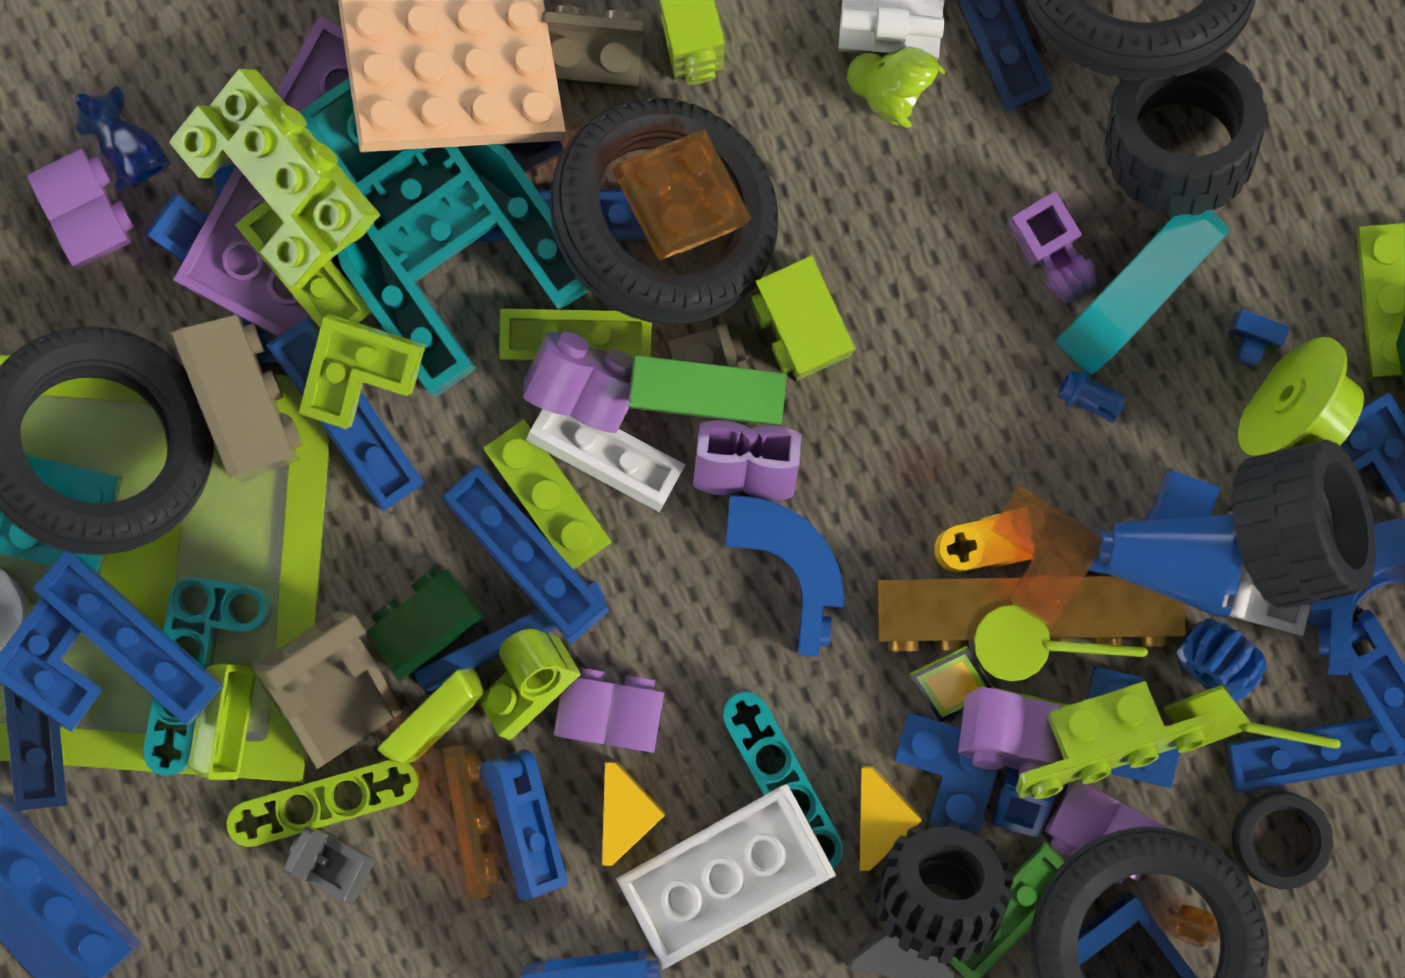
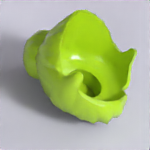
[846,47,945,128]

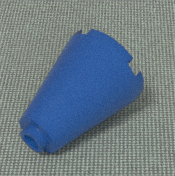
[1098,514,1242,618]

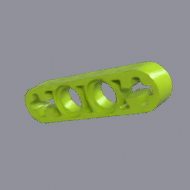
[226,759,420,847]

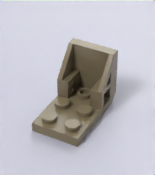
[251,611,402,769]

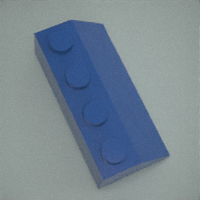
[0,795,142,978]

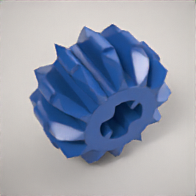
[1177,618,1267,702]

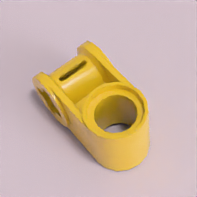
[934,509,1036,572]

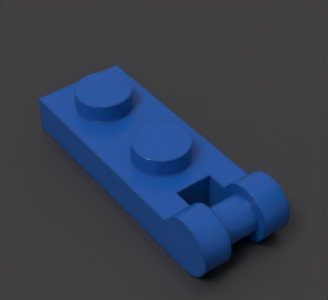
[1348,609,1405,756]
[480,749,568,900]

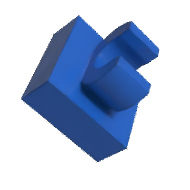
[1228,309,1290,367]

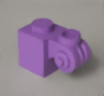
[1006,191,1097,304]

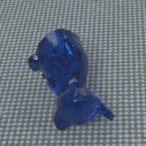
[75,86,171,191]

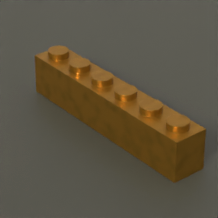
[875,576,1186,651]

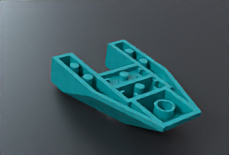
[299,78,589,398]

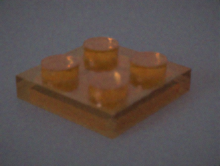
[612,129,752,261]

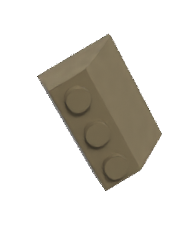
[171,315,303,482]

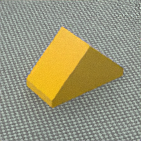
[602,760,665,866]
[860,766,922,871]

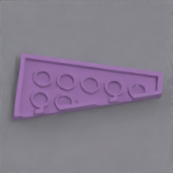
[173,15,349,337]

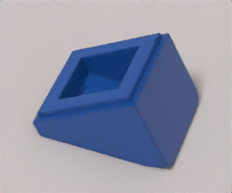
[991,767,1055,838]

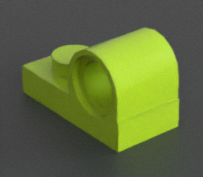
[479,629,581,740]

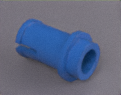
[1058,369,1126,423]

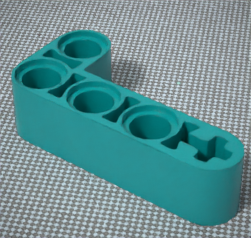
[1054,209,1231,376]
[144,578,273,776]
[723,691,843,868]

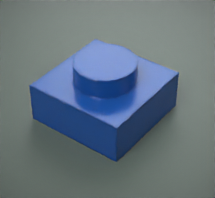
[144,194,208,263]

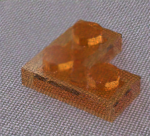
[991,485,1101,627]

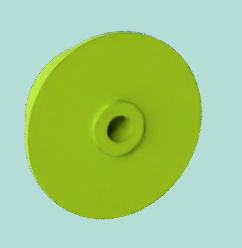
[1238,337,1364,457]

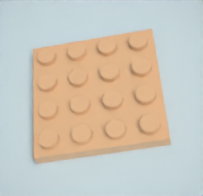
[338,0,565,152]

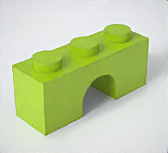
[660,0,725,85]

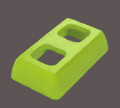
[188,664,256,780]
[377,668,485,764]

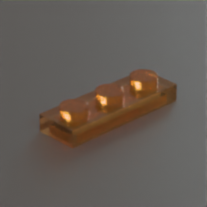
[442,743,499,900]

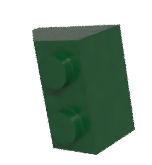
[366,567,487,681]

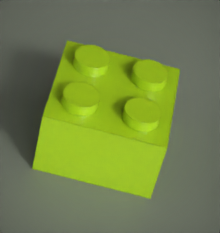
[749,255,855,381]

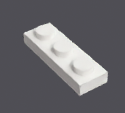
[526,409,685,512]

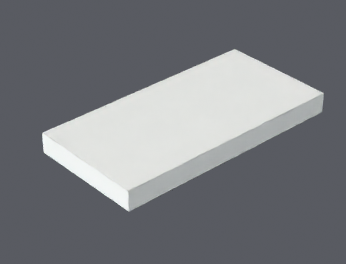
[616,784,836,969]

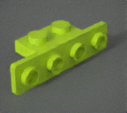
[1016,681,1215,800]

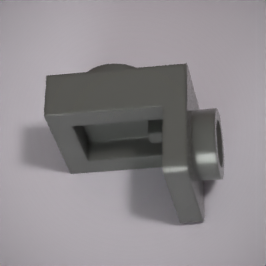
[283,827,376,905]

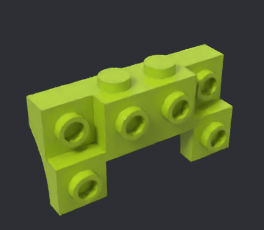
[169,69,380,289]

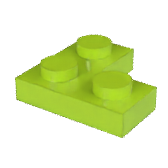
[298,314,425,429]

